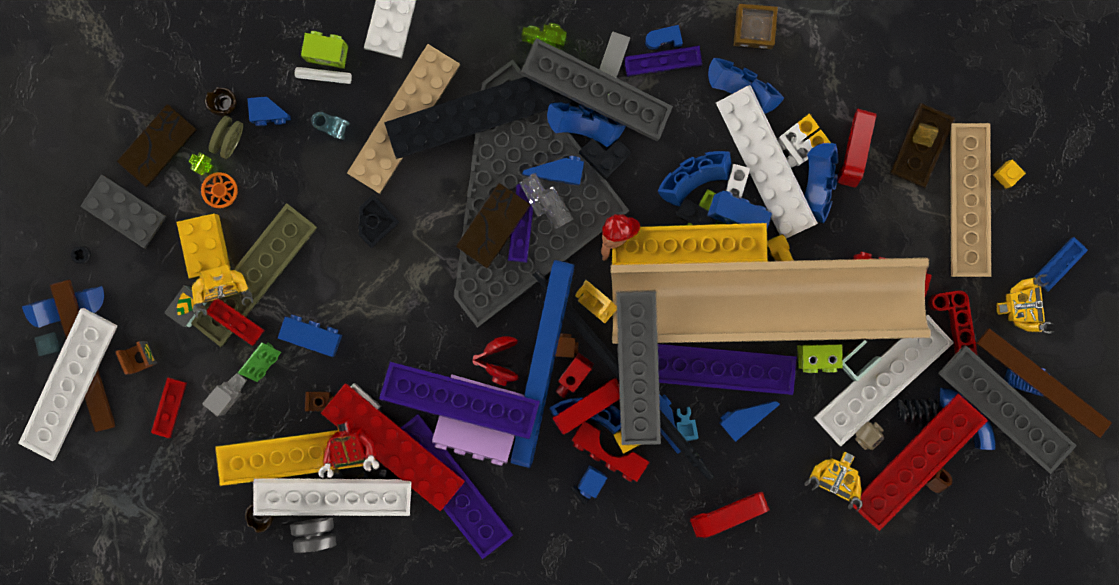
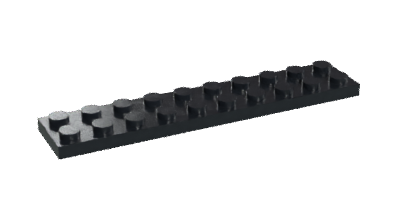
[384,77,576,160]

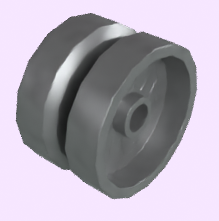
[290,517,337,553]

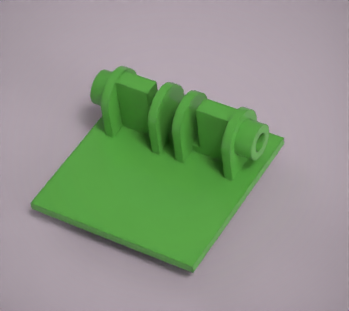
[238,342,281,382]

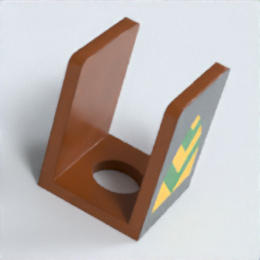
[115,341,157,375]

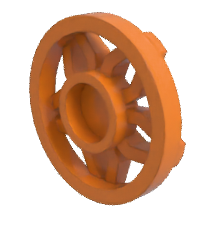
[201,172,238,208]

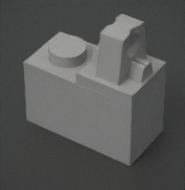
[202,373,247,416]

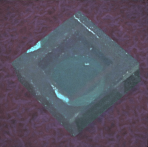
[34,333,60,356]

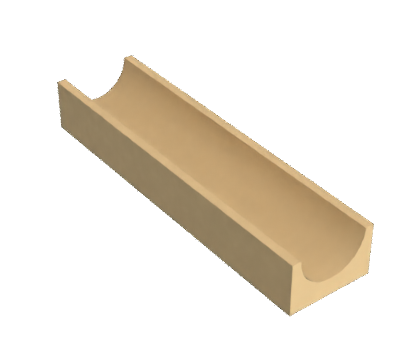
[611,258,931,344]

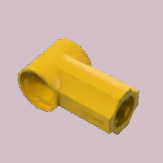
[767,234,794,261]

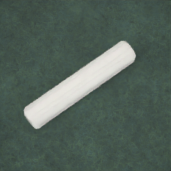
[295,67,352,84]

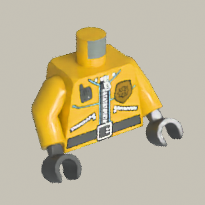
[192,265,253,318]
[997,274,1054,334]
[805,452,862,511]

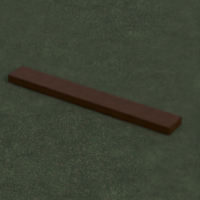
[50,279,115,432]
[976,328,1112,438]

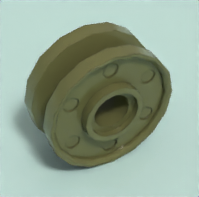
[209,116,243,159]

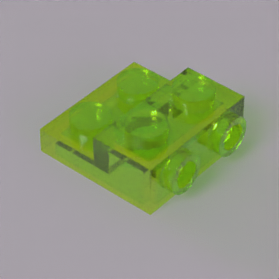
[522,23,567,49]

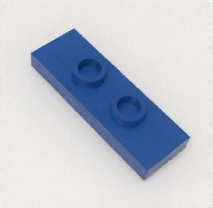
[1035,237,1088,292]

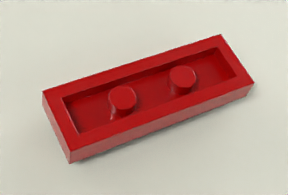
[206,298,265,346]
[151,377,187,438]

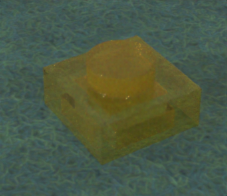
[913,123,938,147]

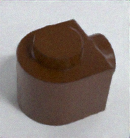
[926,468,952,493]

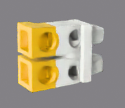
[777,114,831,168]

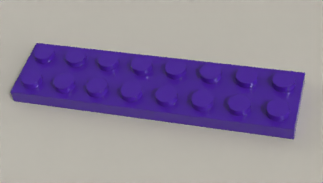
[658,344,797,395]
[379,362,540,440]
[401,414,513,559]

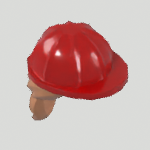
[601,214,640,260]

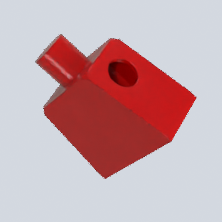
[556,353,594,398]

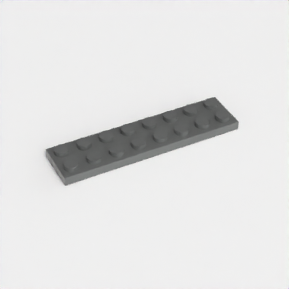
[520,38,673,141]
[616,290,661,445]
[938,345,1077,474]

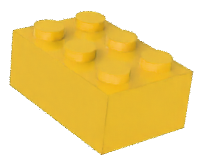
[177,214,231,279]

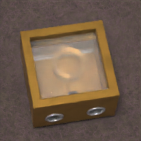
[734,4,778,49]

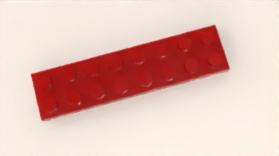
[321,383,465,511]
[853,393,988,531]

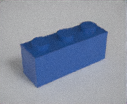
[707,191,772,228]
[278,314,342,357]

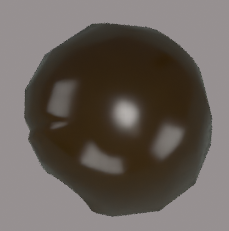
[205,87,237,116]
[245,503,275,533]

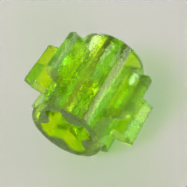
[188,152,213,176]

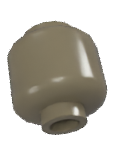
[855,421,884,450]

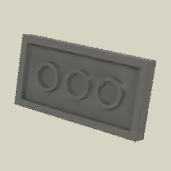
[80,174,166,249]

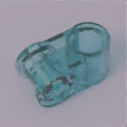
[311,112,350,140]

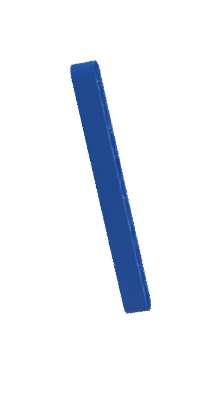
[511,260,574,468]

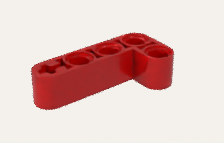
[837,108,876,188]
[928,291,978,356]
[553,378,620,435]
[690,492,769,538]

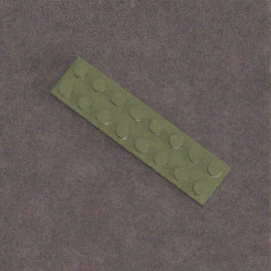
[191,203,318,347]

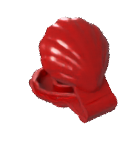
[473,336,519,386]

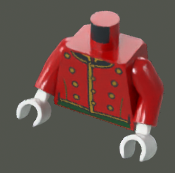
[319,420,379,478]

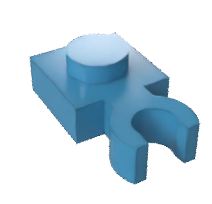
[675,407,699,441]

